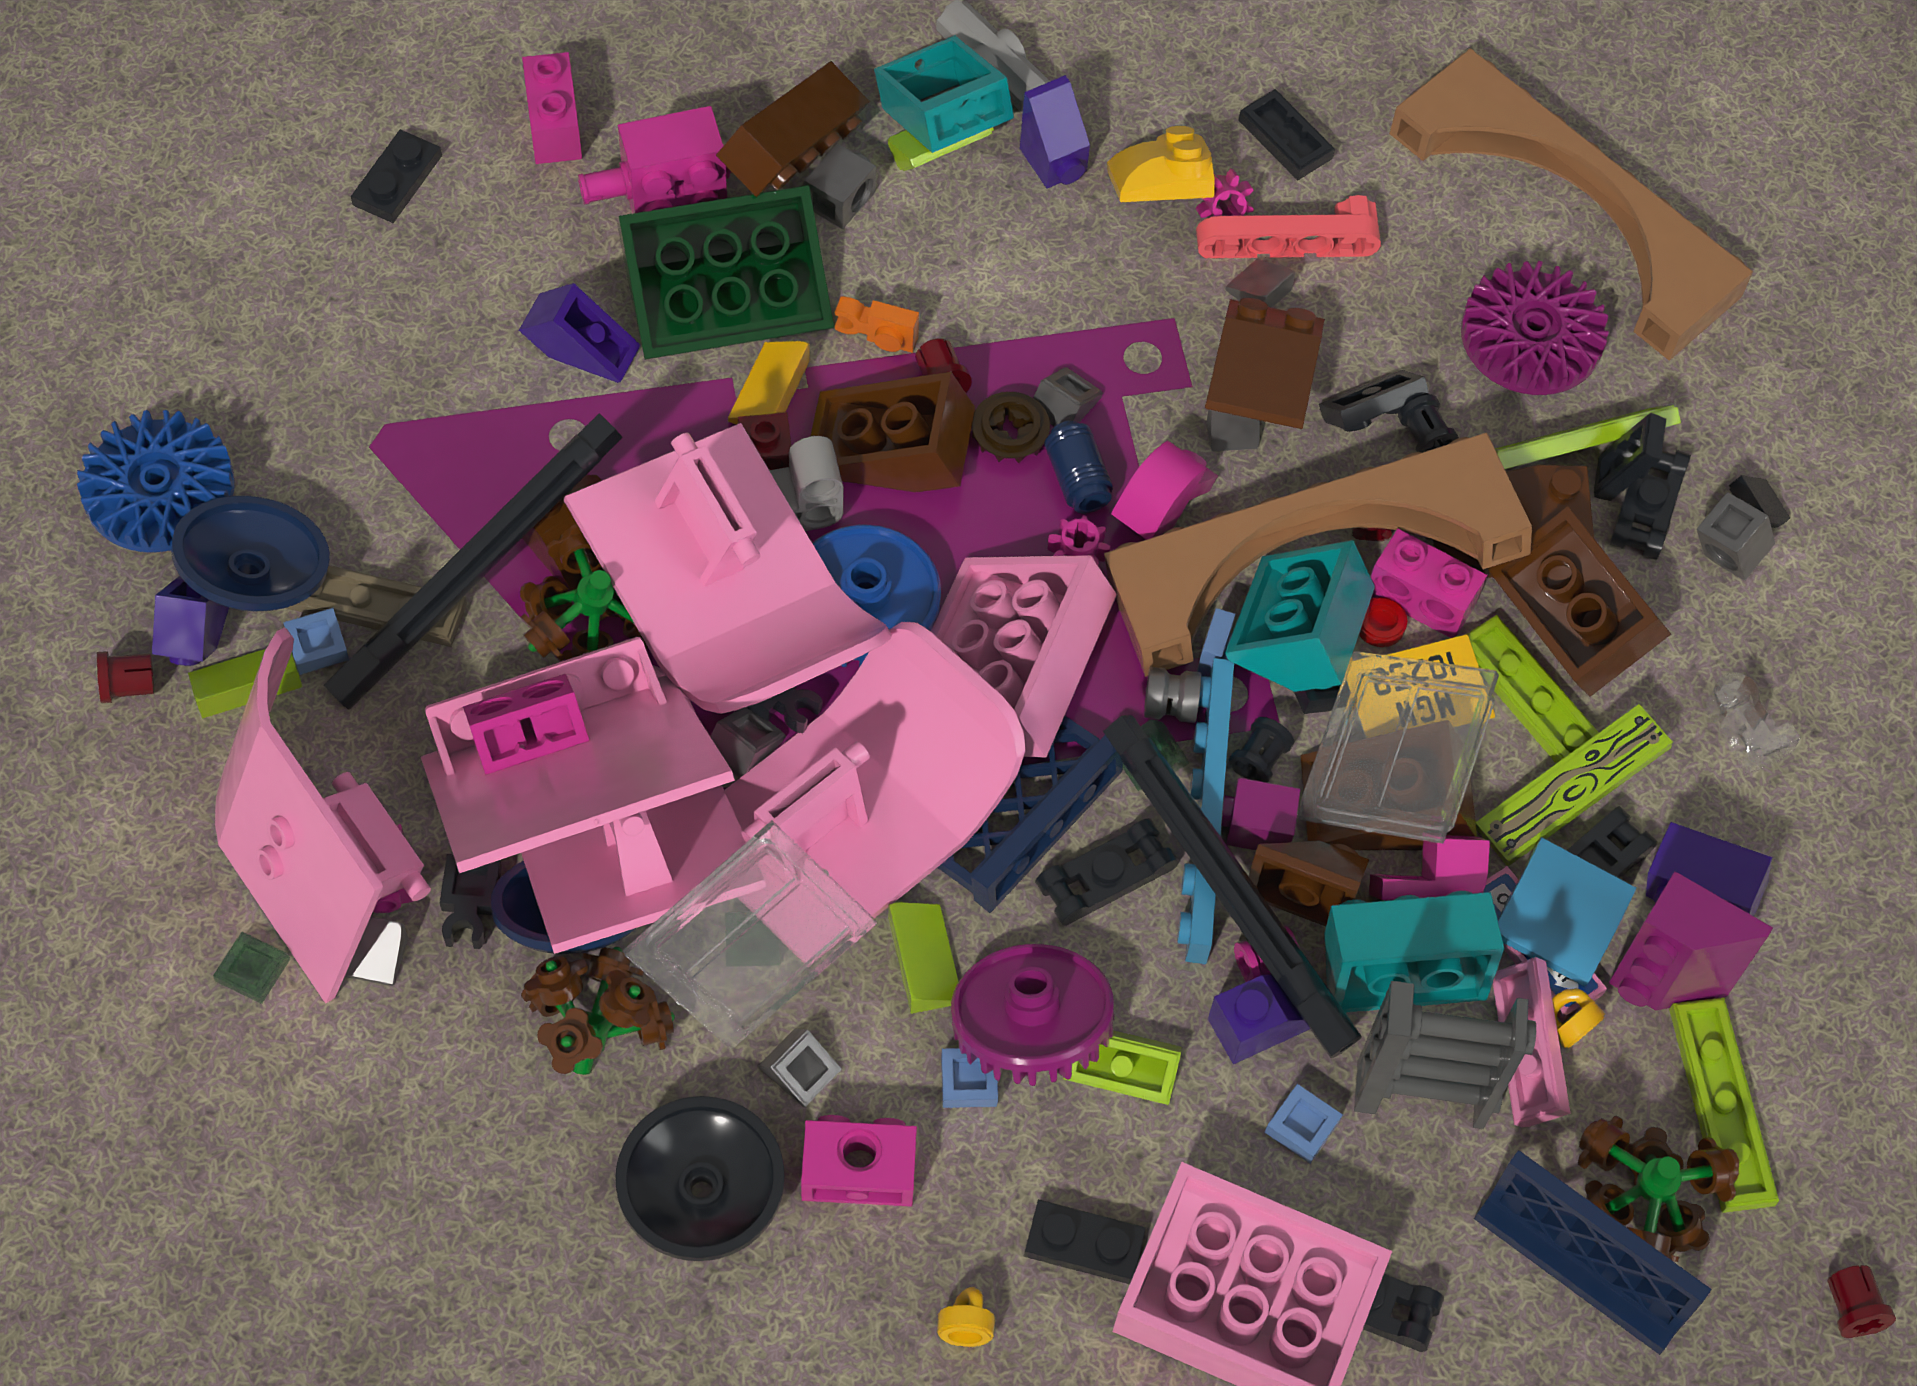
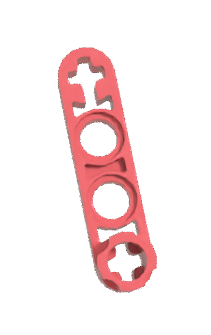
[1196,195,1381,258]

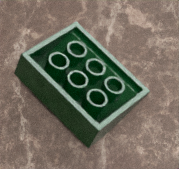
[617,185,835,360]

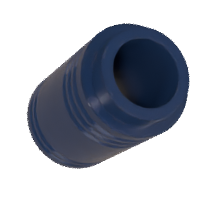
[1044,421,1113,514]

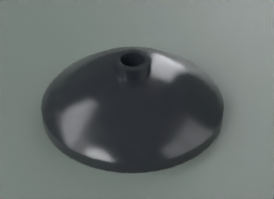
[615,1096,785,1261]

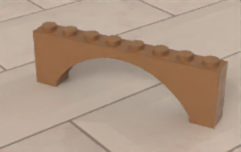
[1389,48,1753,361]
[1104,432,1532,677]

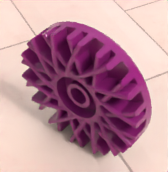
[1461,261,1609,395]
[951,944,1114,1086]

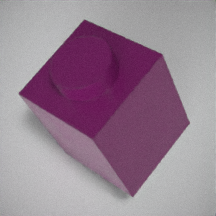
[1221,778,1301,850]

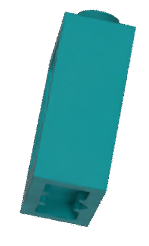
[874,35,1014,153]

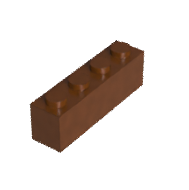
[716,61,870,197]

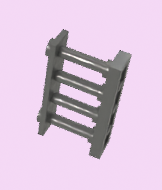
[1354,981,1536,1129]

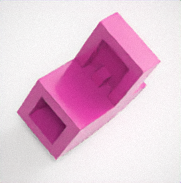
[1111,441,1218,540]
[1369,834,1490,901]

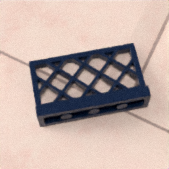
[937,715,1123,913]
[1474,1150,1712,1355]

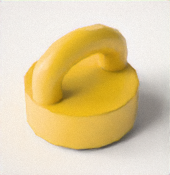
[1552,988,1605,1049]
[937,1287,995,1347]

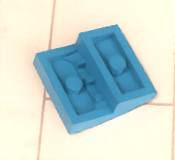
[1498,837,1636,987]

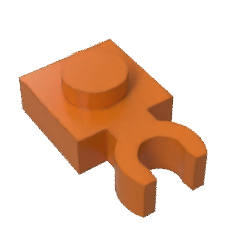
[835,296,919,353]

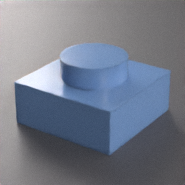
[283,608,349,675]
[1197,608,1235,677]
[941,1048,998,1108]
[1265,1084,1343,1164]

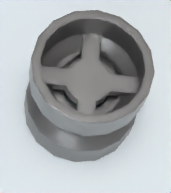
[1144,667,1201,723]

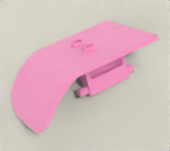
[564,423,892,714]
[724,622,1025,970]
[215,627,431,1003]
[521,665,766,954]

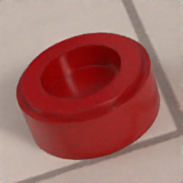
[1359,597,1408,647]

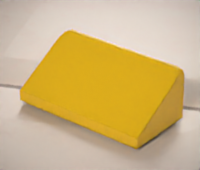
[728,341,810,425]

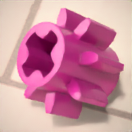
[1195,168,1254,218]
[1047,515,1111,567]

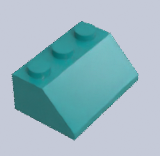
[1225,540,1375,692]
[1325,891,1504,1013]

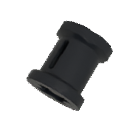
[1398,394,1459,453]
[1229,717,1295,783]

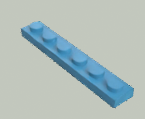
[1177,658,1234,964]

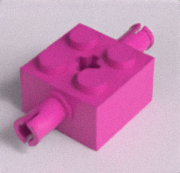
[578,106,732,213]

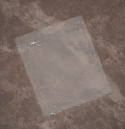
[1297,651,1499,844]
[623,820,877,1050]

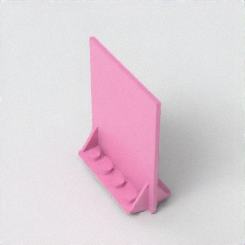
[421,637,735,873]

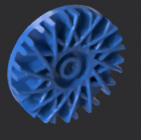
[77,410,235,552]
[812,524,941,667]

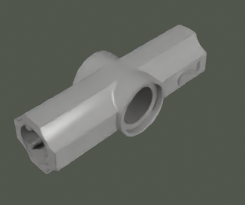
[936,0,1050,113]

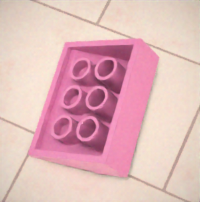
[931,555,1117,757]
[1112,1162,1392,1386]

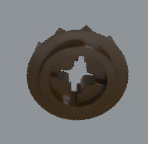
[972,392,1050,463]

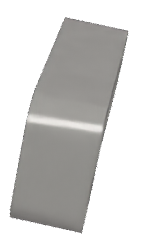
[769,436,843,531]

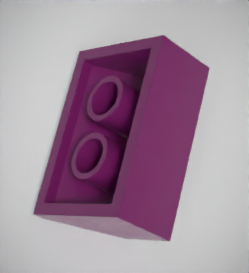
[1609,871,1773,1011]

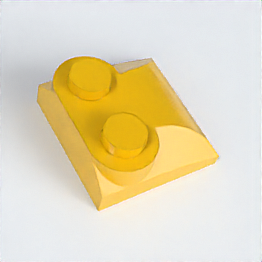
[1107,126,1215,202]

